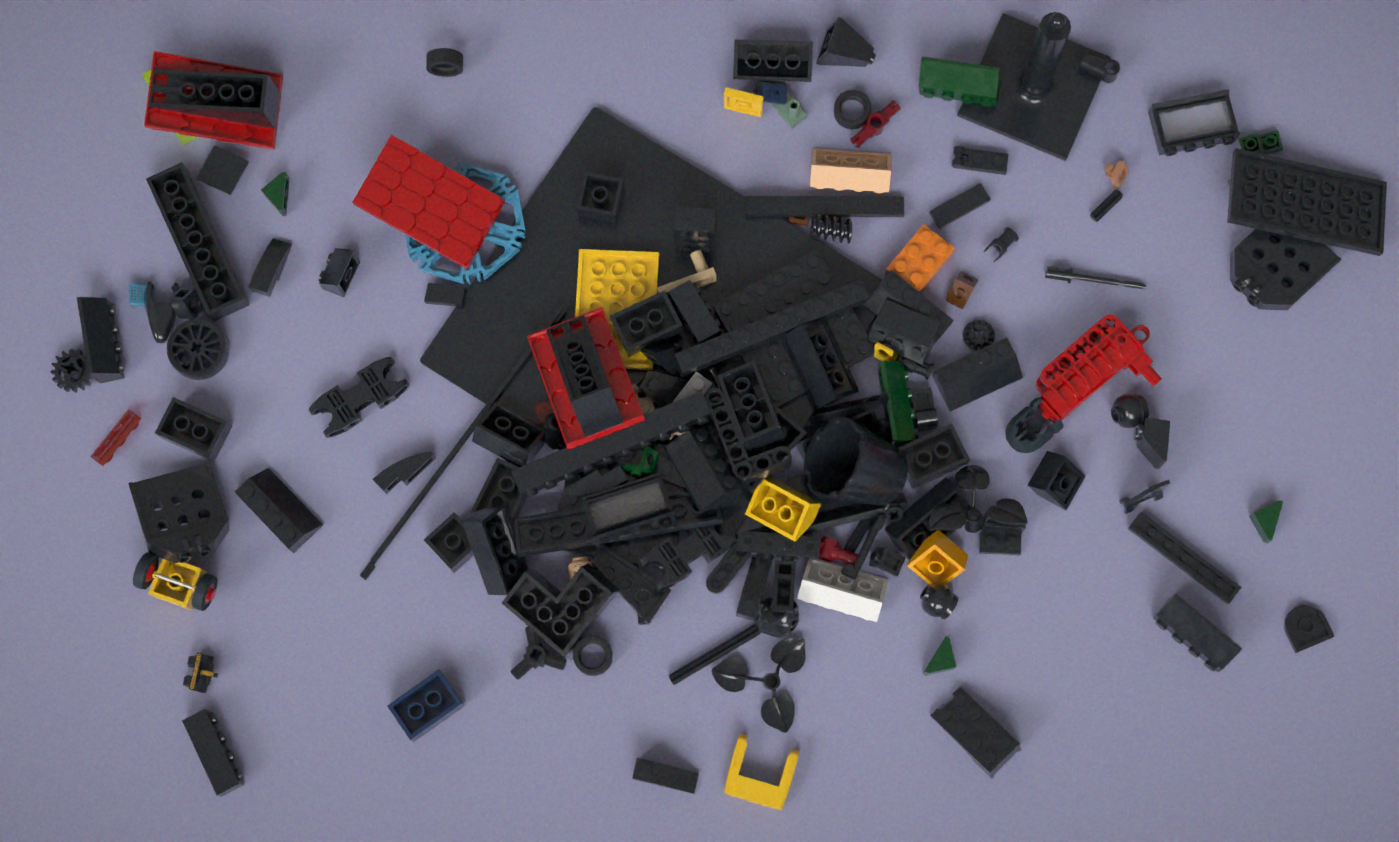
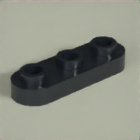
[706,541,751,594]

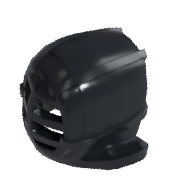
[758,597,799,638]

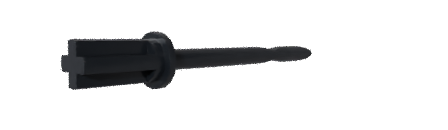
[1045,266,1146,289]

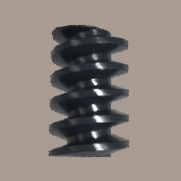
[809,213,853,244]

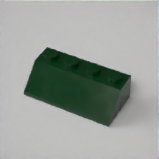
[918,57,1002,107]
[878,360,919,448]

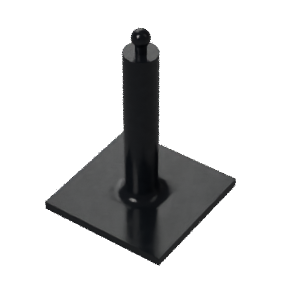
[957,12,1111,161]

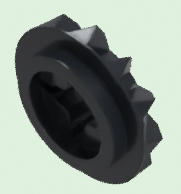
[963,319,995,351]

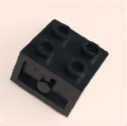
[979,519,1026,556]

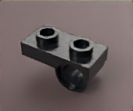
[911,388,938,431]

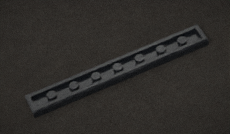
[745,196,904,217]
[748,492,909,535]

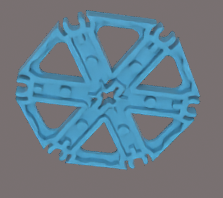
[406,163,526,284]

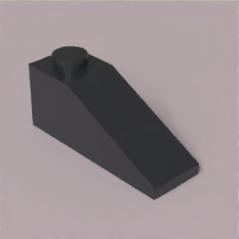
[736,557,772,622]
[632,758,699,794]

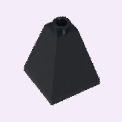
[816,17,876,67]

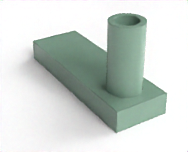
[756,80,807,129]

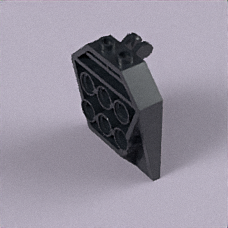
[1230,229,1342,311]
[128,462,229,564]

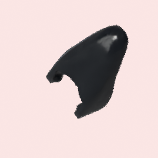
[144,281,179,344]

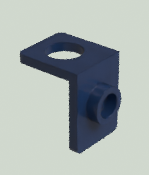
[754,82,787,105]

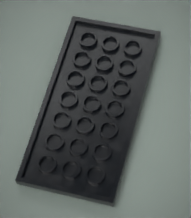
[1227,148,1387,256]

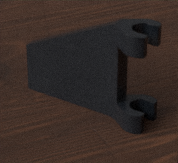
[1119,479,1170,514]

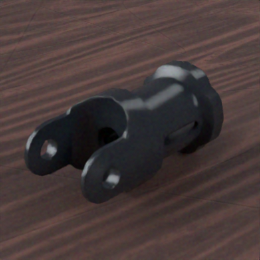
[984,227,1019,262]
[898,355,935,380]

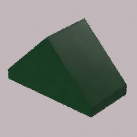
[261,172,290,216]
[1249,500,1283,543]
[923,636,956,676]

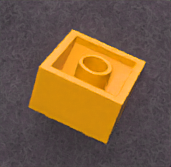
[907,530,968,586]

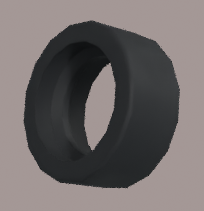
[426,48,463,77]
[834,90,871,130]
[573,636,613,676]

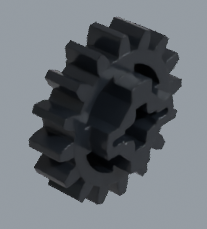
[50,349,94,393]

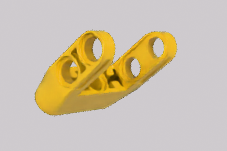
[724,733,800,810]

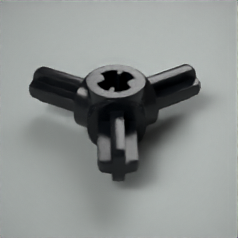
[511,626,567,680]

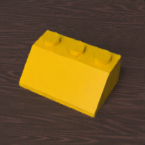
[745,477,821,541]

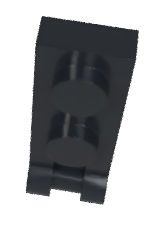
[951,146,1009,175]

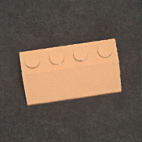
[810,148,891,193]

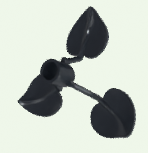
[929,465,1028,533]
[711,638,806,733]

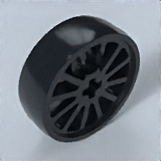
[167,319,229,380]

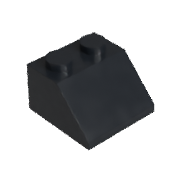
[318,248,360,297]
[1134,418,1170,469]
[1028,451,1086,510]

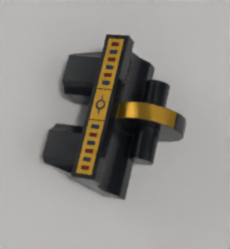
[183,653,218,693]

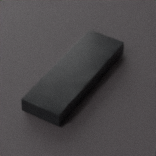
[929,183,991,229]

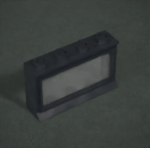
[1148,89,1240,156]
[581,473,676,549]

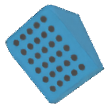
[129,284,153,306]

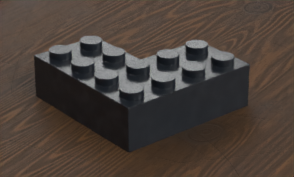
[502,563,620,656]

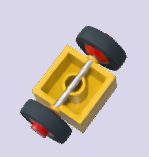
[133,552,218,611]

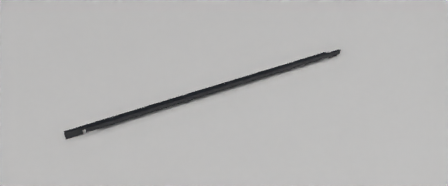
[360,305,567,580]

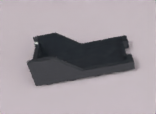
[930,687,1021,779]

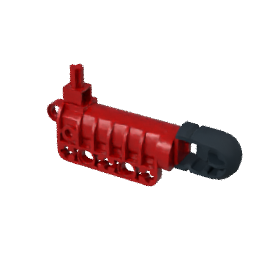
[1005,314,1162,453]

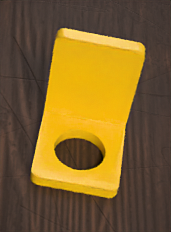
[874,342,899,362]

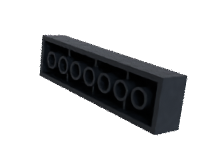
[146,162,249,322]

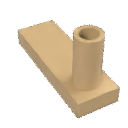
[657,250,717,298]

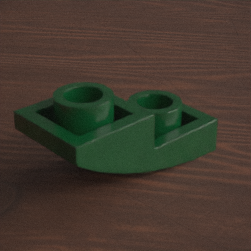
[1239,130,1283,155]

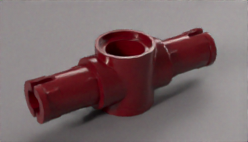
[850,100,901,148]
[801,534,858,565]

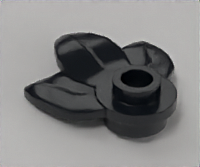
[544,413,567,450]

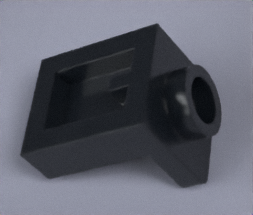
[869,547,905,576]

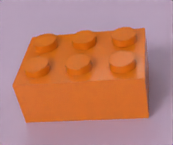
[885,224,955,293]

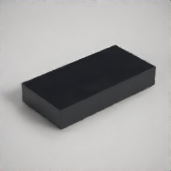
[424,283,467,307]

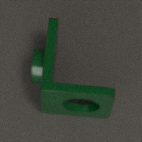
[621,446,659,478]

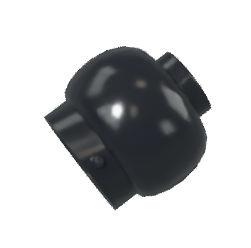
[1111,394,1149,428]
[920,582,959,619]

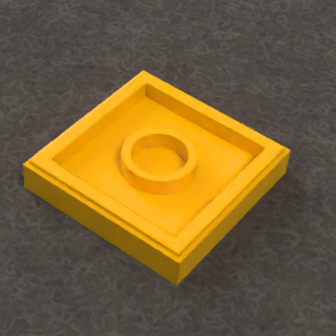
[724,87,764,117]

